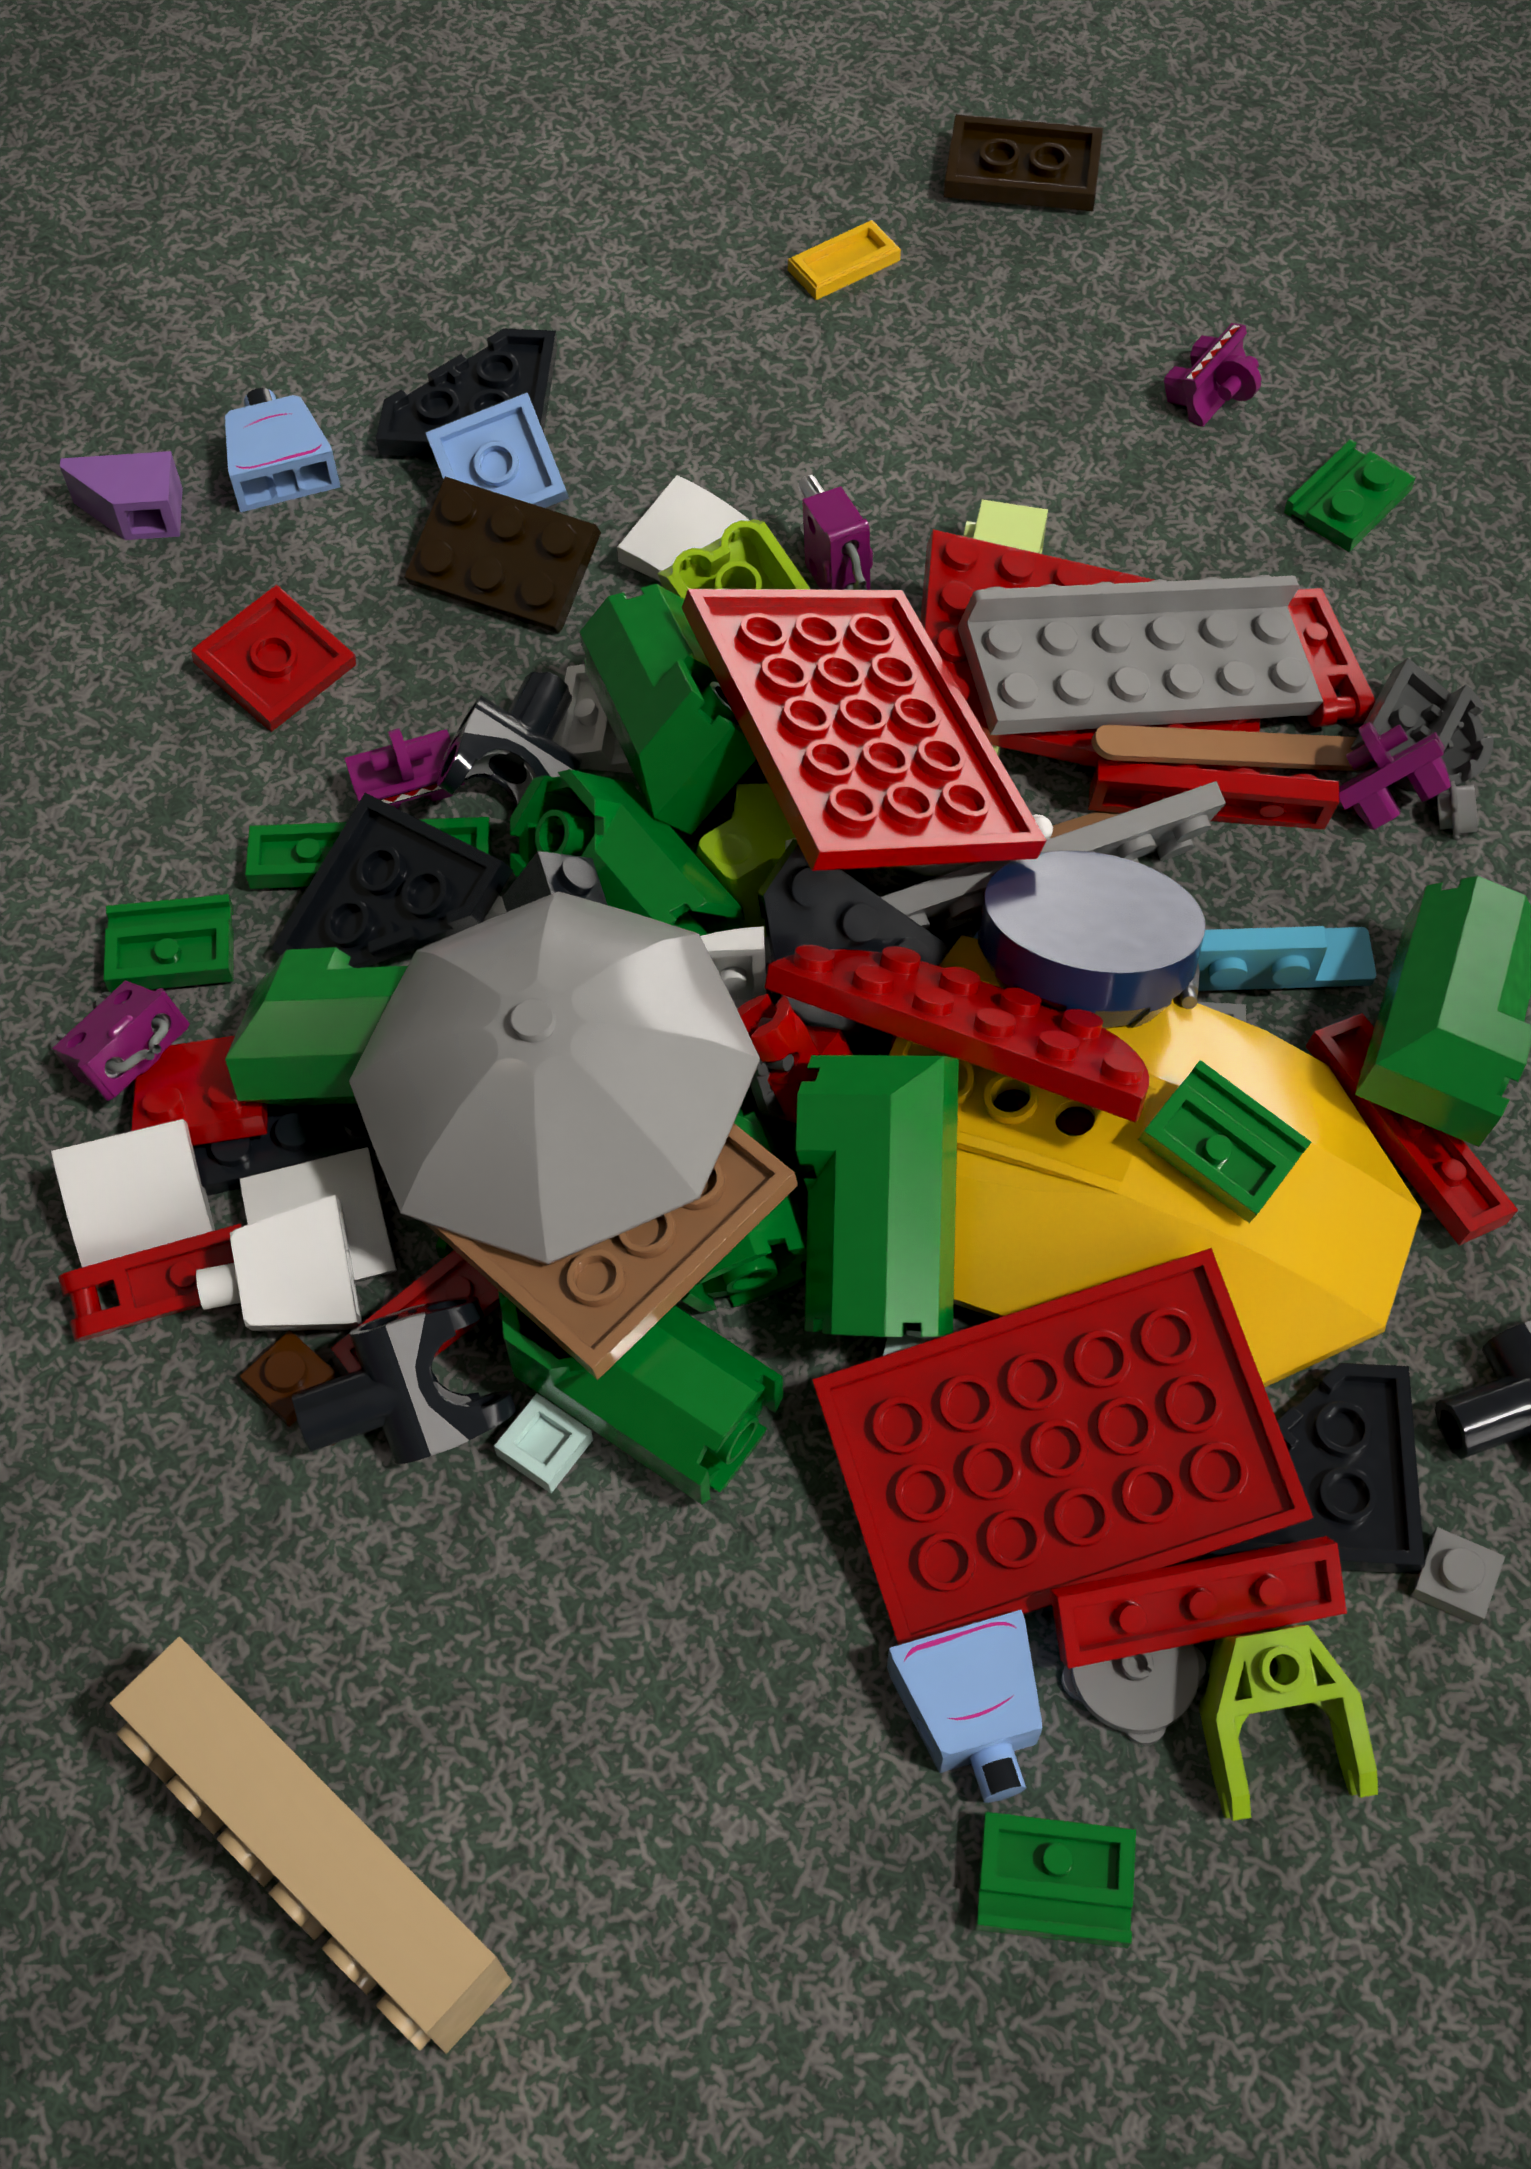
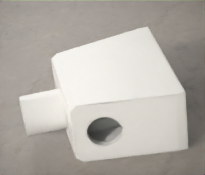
[196,1195,362,1331]

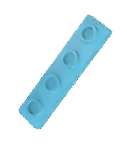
[1198,926,1376,991]

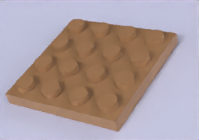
[424,1124,798,1380]

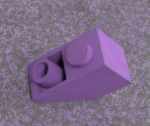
[60,451,183,540]

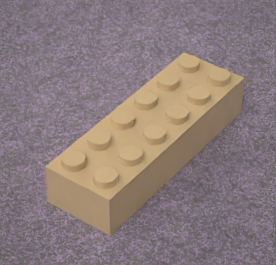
[110,1636,512,2054]

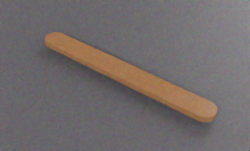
[1092,725,1369,771]

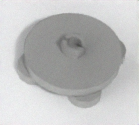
[1062,1644,1206,1746]

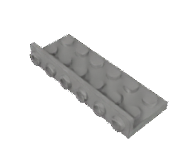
[957,575,1323,735]

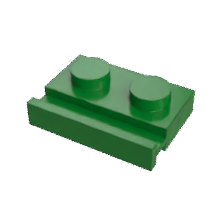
[1284,439,1416,552]
[104,894,234,993]
[1138,1060,1312,1224]
[975,1812,1136,1949]

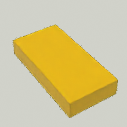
[788,220,901,300]

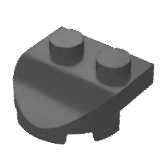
[1350,658,1494,792]

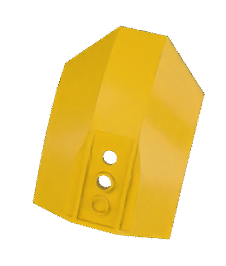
[889,935,1421,1388]

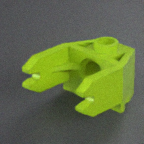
[1199,1625,1378,1821]

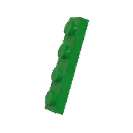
[245,817,492,889]

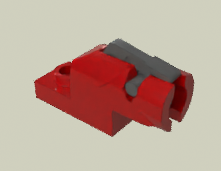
[737,994,853,1128]

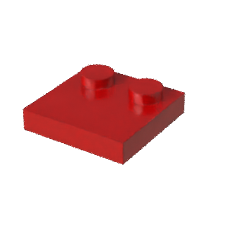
[191,584,356,732]
[131,1035,268,1146]

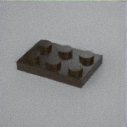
[944,114,1103,211]
[404,476,601,633]

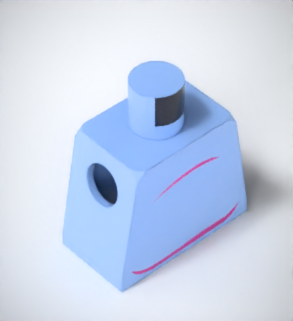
[225,388,340,512]
[887,1610,1042,1803]

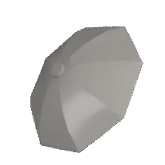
[349,891,760,1264]

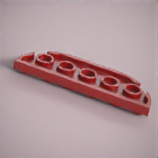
[765,945,1149,1123]

